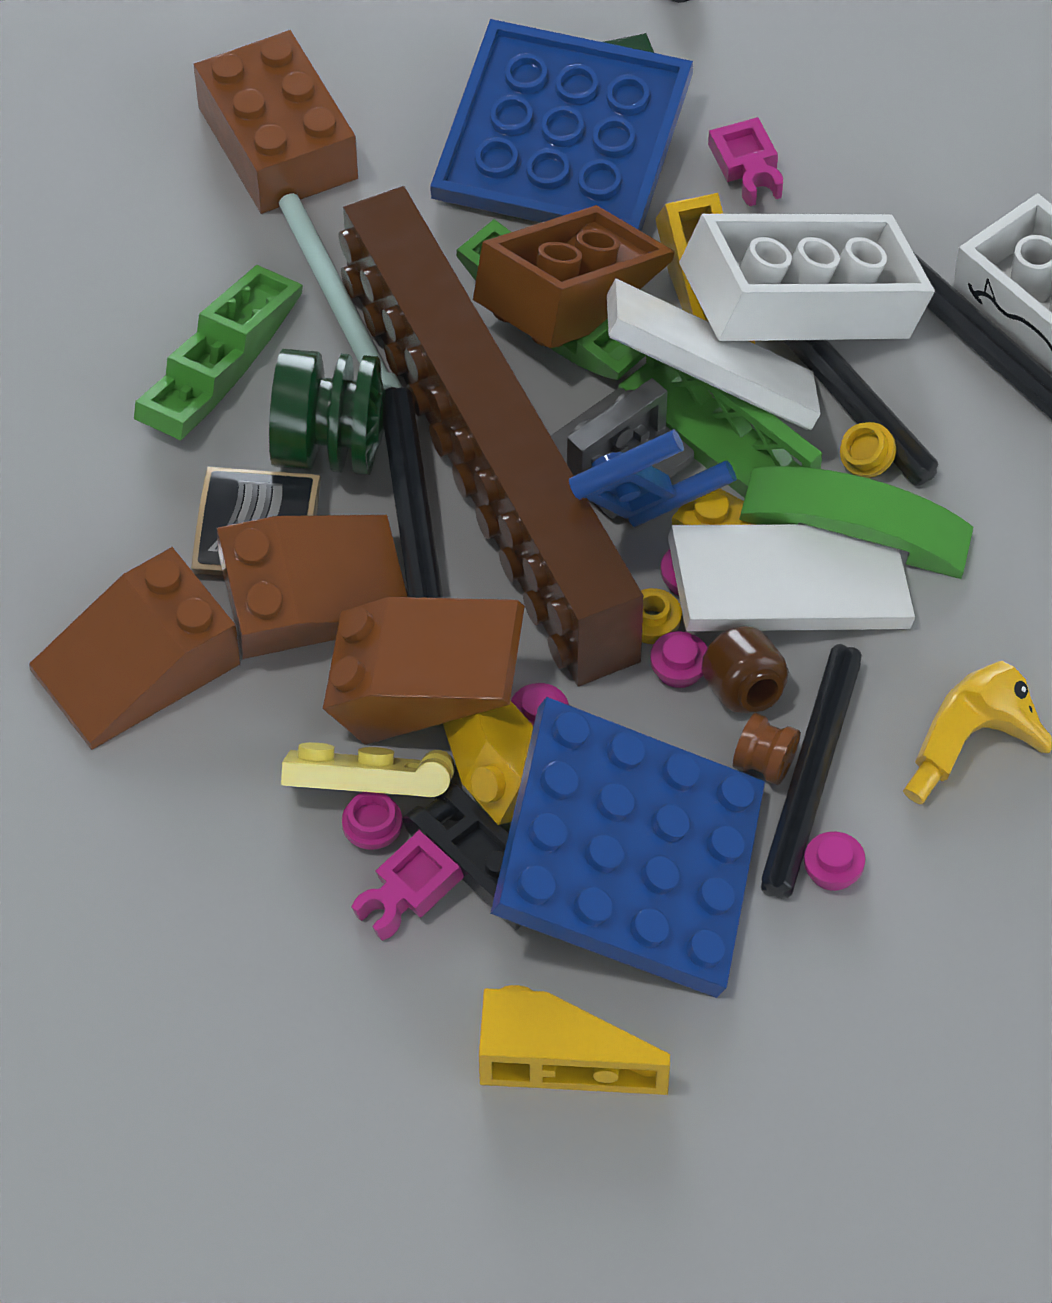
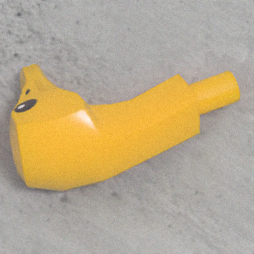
[903,661,1052,804]

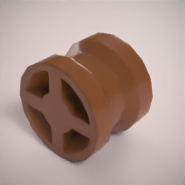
[732,713,801,786]

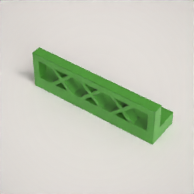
[618,355,822,498]

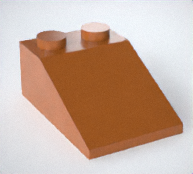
[472,205,675,348]
[217,515,407,659]
[29,547,240,750]
[323,597,525,745]

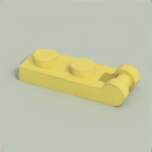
[281,742,455,797]

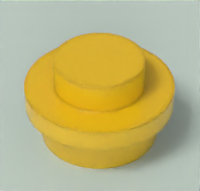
[840,422,896,478]

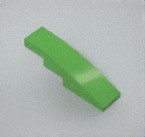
[134,265,303,440]

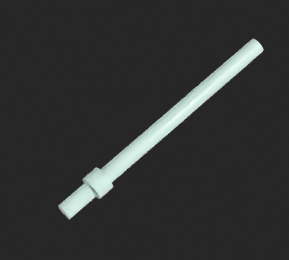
[279,193,402,389]

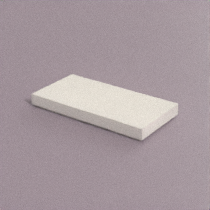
[607,278,821,430]
[668,524,915,631]

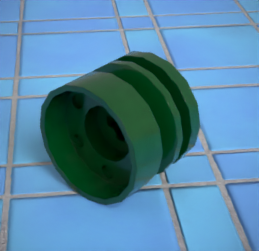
[269,349,386,475]

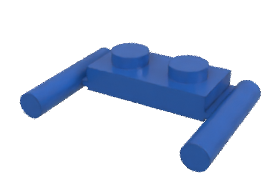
[569,429,736,527]

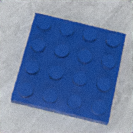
[430,19,693,231]
[490,697,765,998]

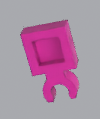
[708,117,783,206]
[351,830,464,941]

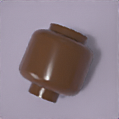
[701,626,789,714]

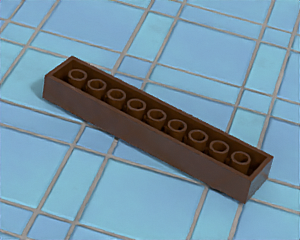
[338,186,644,687]

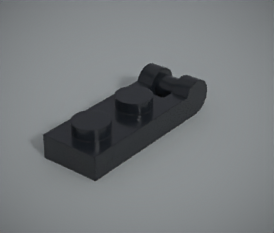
[402,782,522,930]

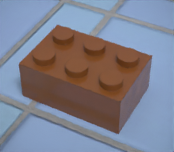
[193,30,358,214]

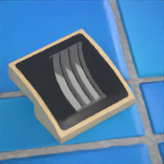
[191,467,321,576]

